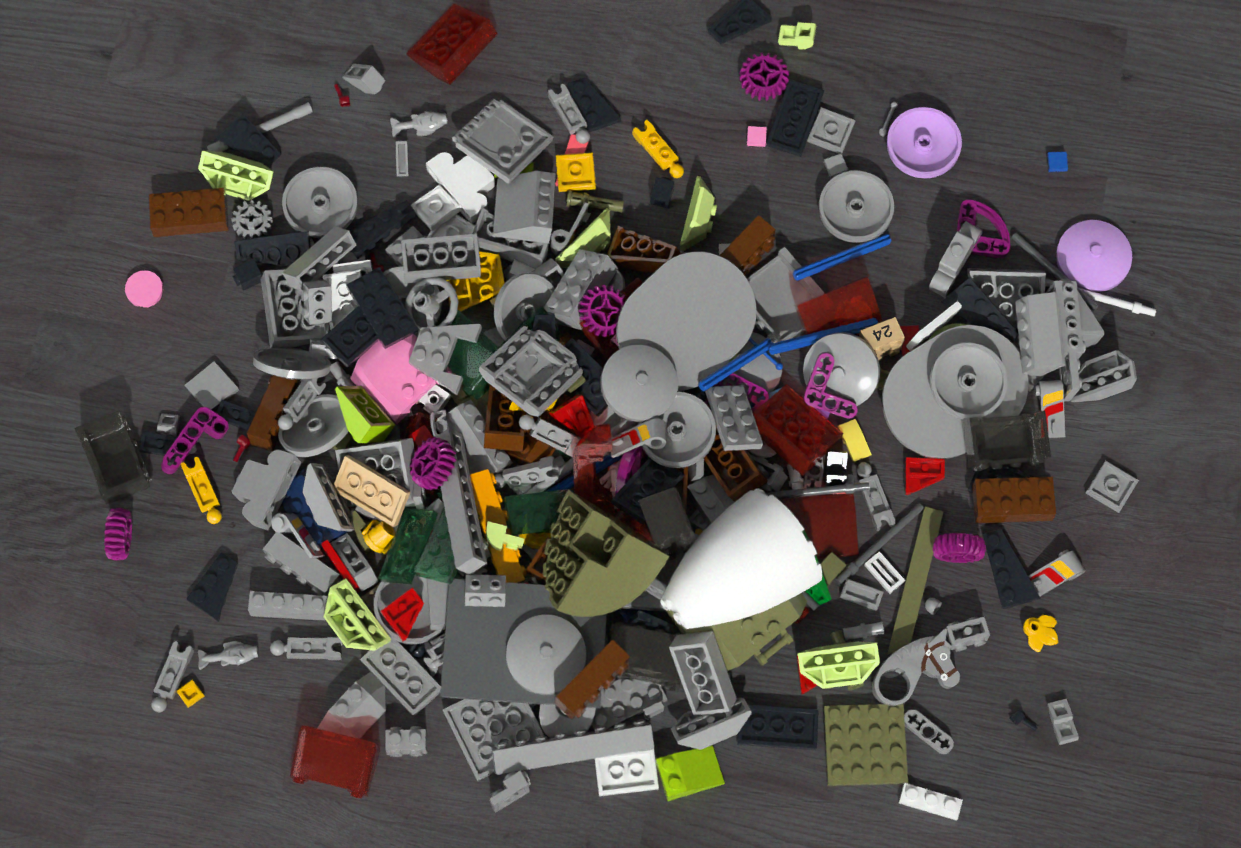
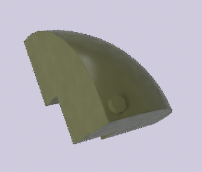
[543,489,669,617]

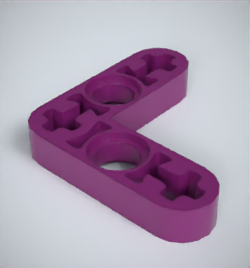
[804,352,858,419]

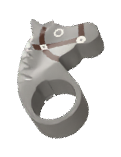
[872,629,960,706]

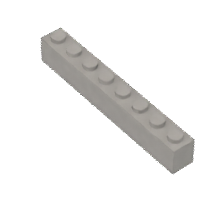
[437,428,487,574]
[491,720,654,775]

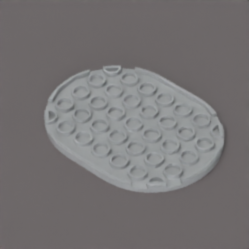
[616,252,756,392]
[882,325,1028,458]

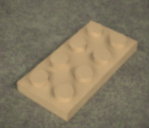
[333,455,411,527]

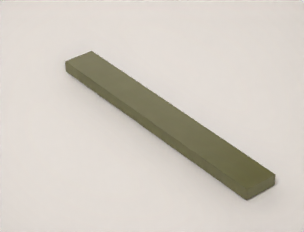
[887,507,944,655]

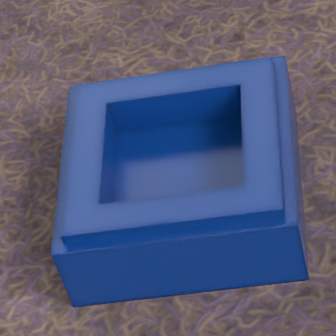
[1047,152,1068,172]

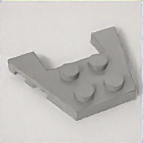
[409,324,482,395]

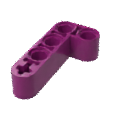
[161,407,229,474]

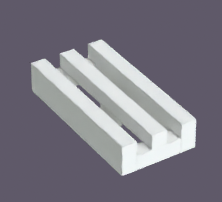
[864,551,905,594]

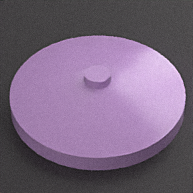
[887,107,962,178]
[1056,220,1132,292]

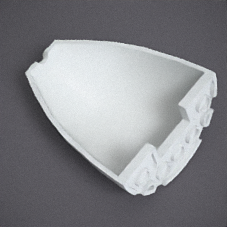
[661,489,822,629]

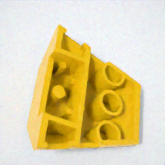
[446,251,505,313]

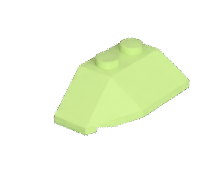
[198,150,274,201]
[680,176,717,251]
[555,208,611,268]
[323,579,391,650]
[798,642,880,688]

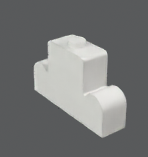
[426,152,495,224]

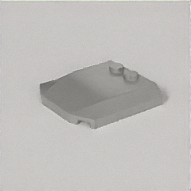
[479,326,583,417]

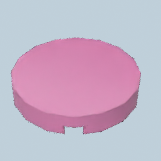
[125,271,163,308]

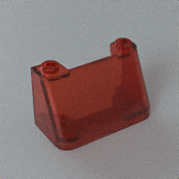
[573,424,615,514]
[290,725,380,799]

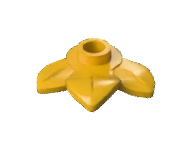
[1023,615,1058,652]

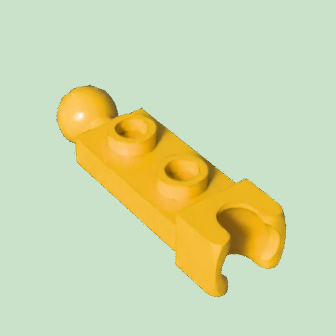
[632,120,684,178]
[181,457,222,524]

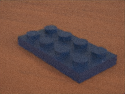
[281,469,348,550]

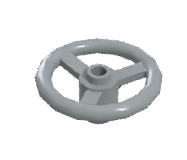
[405,277,458,334]

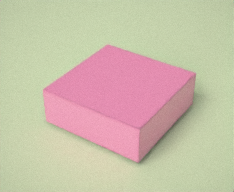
[747,126,766,147]

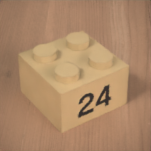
[859,317,905,361]

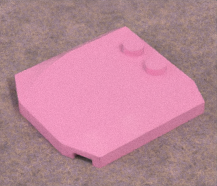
[350,334,452,425]

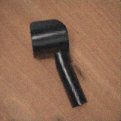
[1010,711,1038,731]

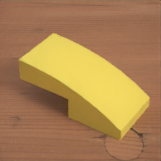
[837,419,871,462]

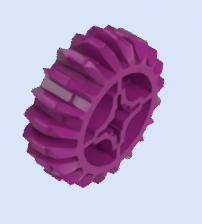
[739,52,789,101]
[578,284,626,337]
[409,437,456,490]
[104,508,133,560]
[932,533,986,563]

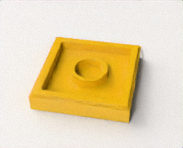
[556,153,596,192]

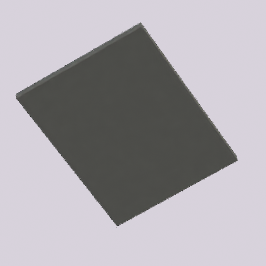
[440,578,607,708]

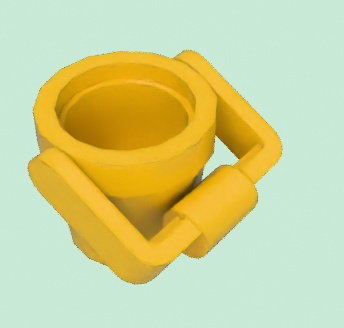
[362,519,396,554]

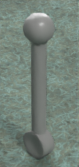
[879,102,898,136]

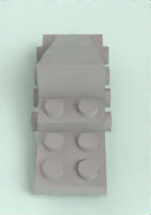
[1046,279,1104,401]

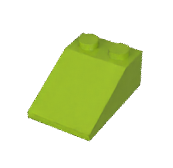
[335,386,395,443]
[656,746,725,801]

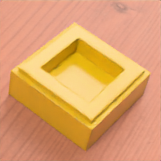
[176,680,204,708]

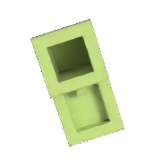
[778,23,816,49]
[486,521,524,551]

